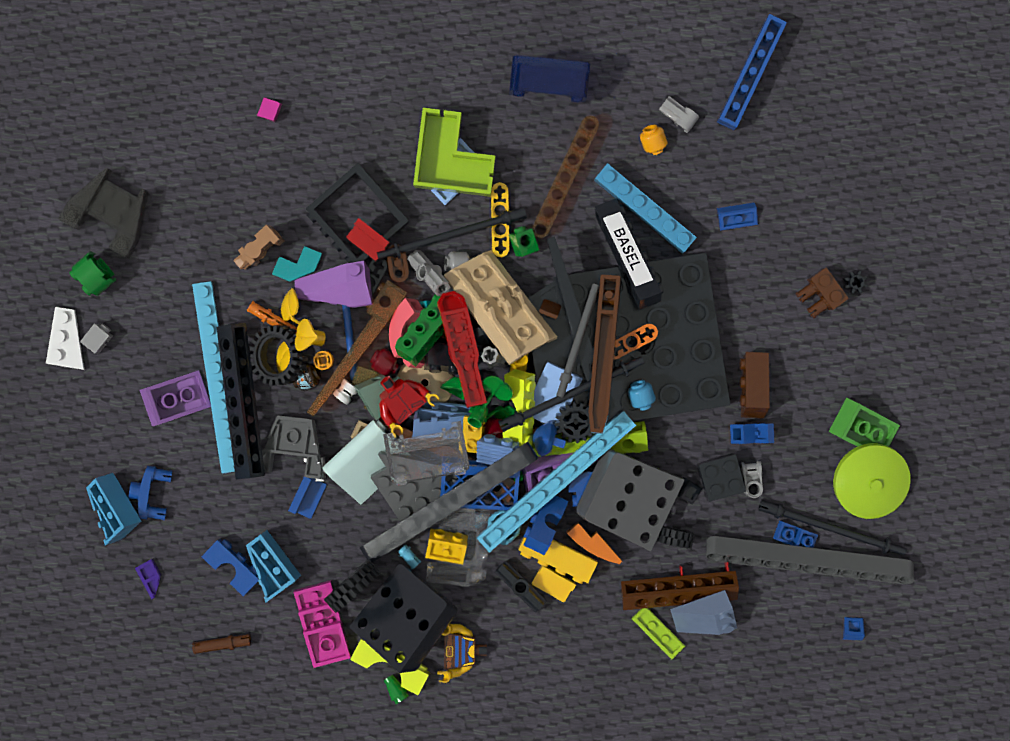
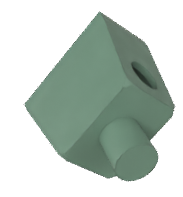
[354,375,400,420]

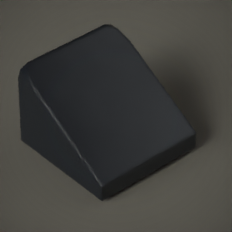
[678,477,702,505]

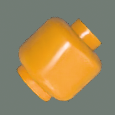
[640,125,667,155]

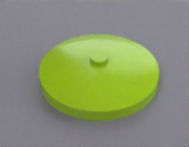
[833,443,910,519]

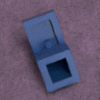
[730,423,774,444]
[568,471,593,509]

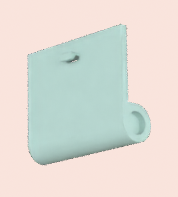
[322,420,411,505]

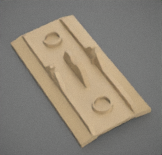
[444,250,557,365]

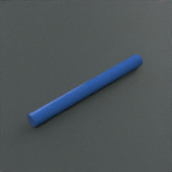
[342,305,358,380]

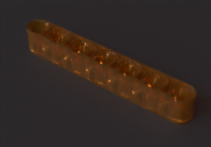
[532,116,599,239]

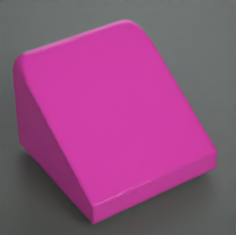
[257,98,282,122]

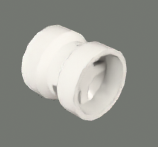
[332,379,357,405]

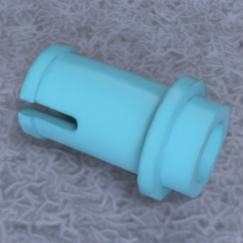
[397,544,421,569]

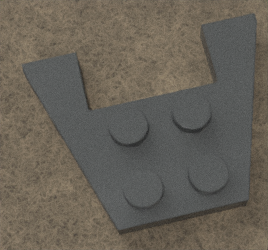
[262,415,324,480]

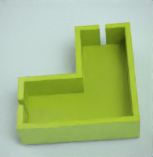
[413,108,496,197]

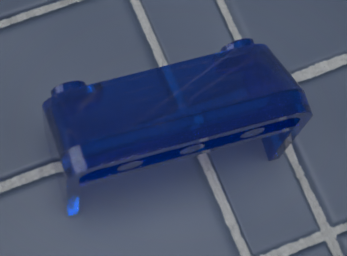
[509,55,591,102]

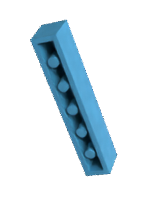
[594,163,697,253]

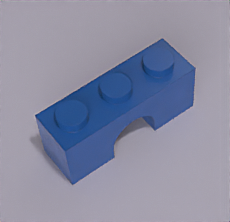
[523,495,568,555]
[202,539,259,596]

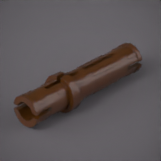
[192,633,252,654]

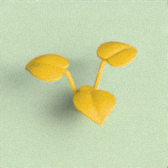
[276,288,326,373]

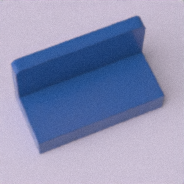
[288,477,327,519]

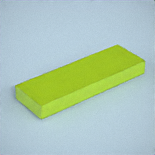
[632,608,685,659]

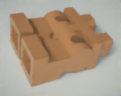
[233,225,285,270]

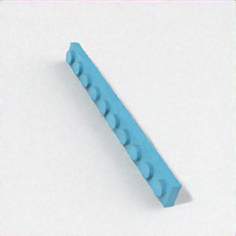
[192,281,235,473]
[477,410,636,553]

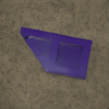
[135,559,162,599]

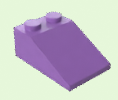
[140,370,211,426]

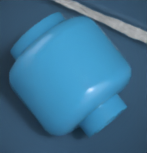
[628,380,656,411]

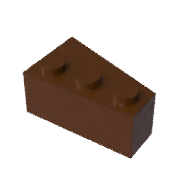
[740,352,770,418]

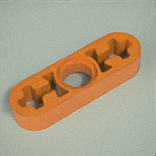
[614,324,658,360]

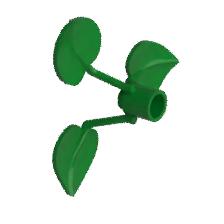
[440,376,516,428]

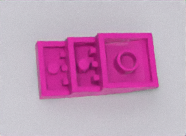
[293,580,351,668]

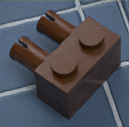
[795,267,849,319]

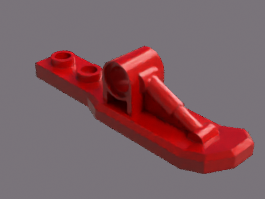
[437,291,487,408]

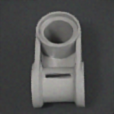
[740,461,763,498]

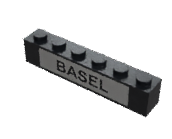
[595,199,664,310]

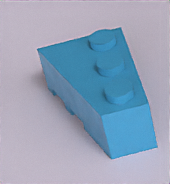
[86,473,141,545]
[246,530,301,602]

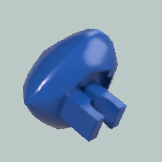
[533,421,566,457]

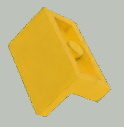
[532,565,576,602]

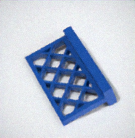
[440,458,520,511]

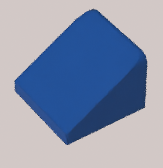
[843,617,865,640]

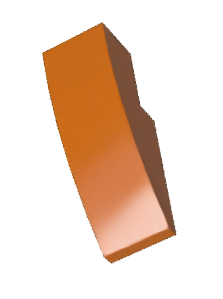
[566,522,622,564]

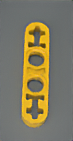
[491,182,509,258]

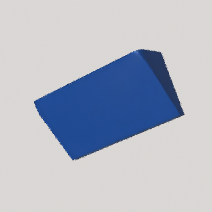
[717,203,758,231]

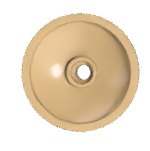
[398,357,453,403]

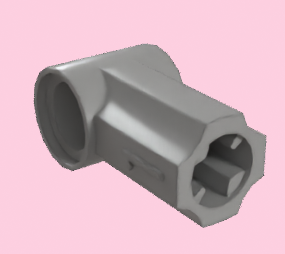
[659,96,699,133]

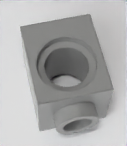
[80,323,113,354]

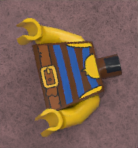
[437,624,487,683]

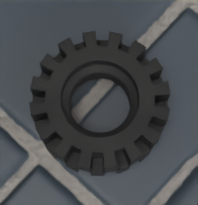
[658,526,695,549]

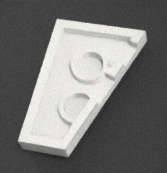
[46,307,85,370]

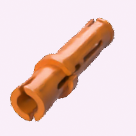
[247,301,297,334]

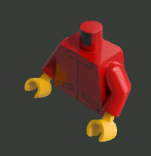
[379,376,440,438]

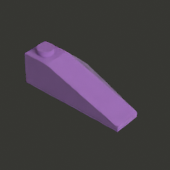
[295,261,373,308]
[521,453,598,493]

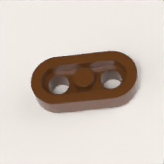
[386,244,409,283]

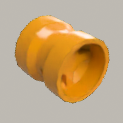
[313,351,334,370]

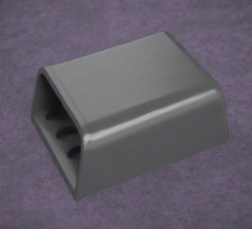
[576,449,684,552]

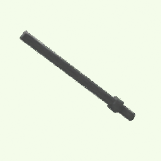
[556,284,600,398]

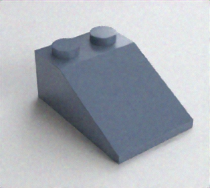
[670,590,737,635]

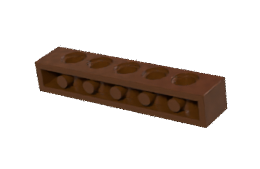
[621,571,739,610]

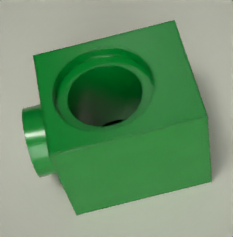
[508,226,539,257]

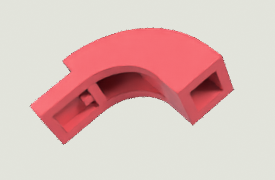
[389,298,425,368]

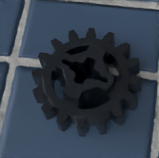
[555,400,593,443]

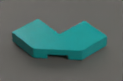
[272,246,322,282]

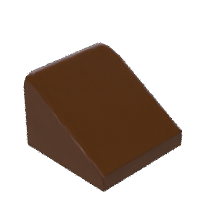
[539,299,561,319]

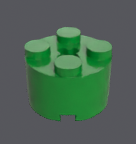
[69,251,116,296]

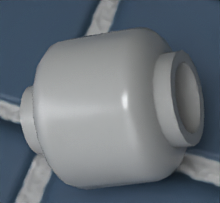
[444,251,472,272]

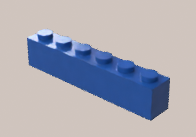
[717,14,787,130]

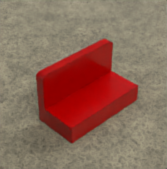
[346,218,391,261]

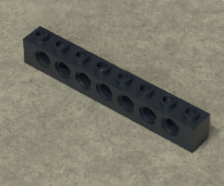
[216,323,265,480]

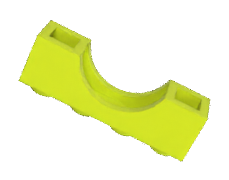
[502,369,536,447]
[350,638,430,695]

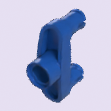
[129,466,172,520]

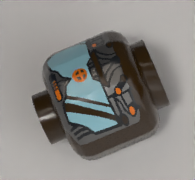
[292,363,321,391]

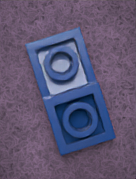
[773,520,818,548]

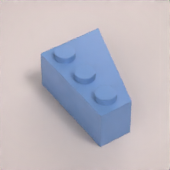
[412,401,471,439]

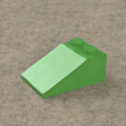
[829,398,900,447]

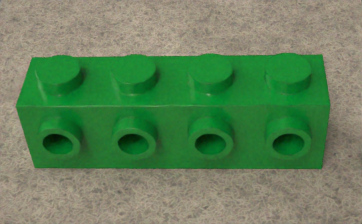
[395,294,445,367]

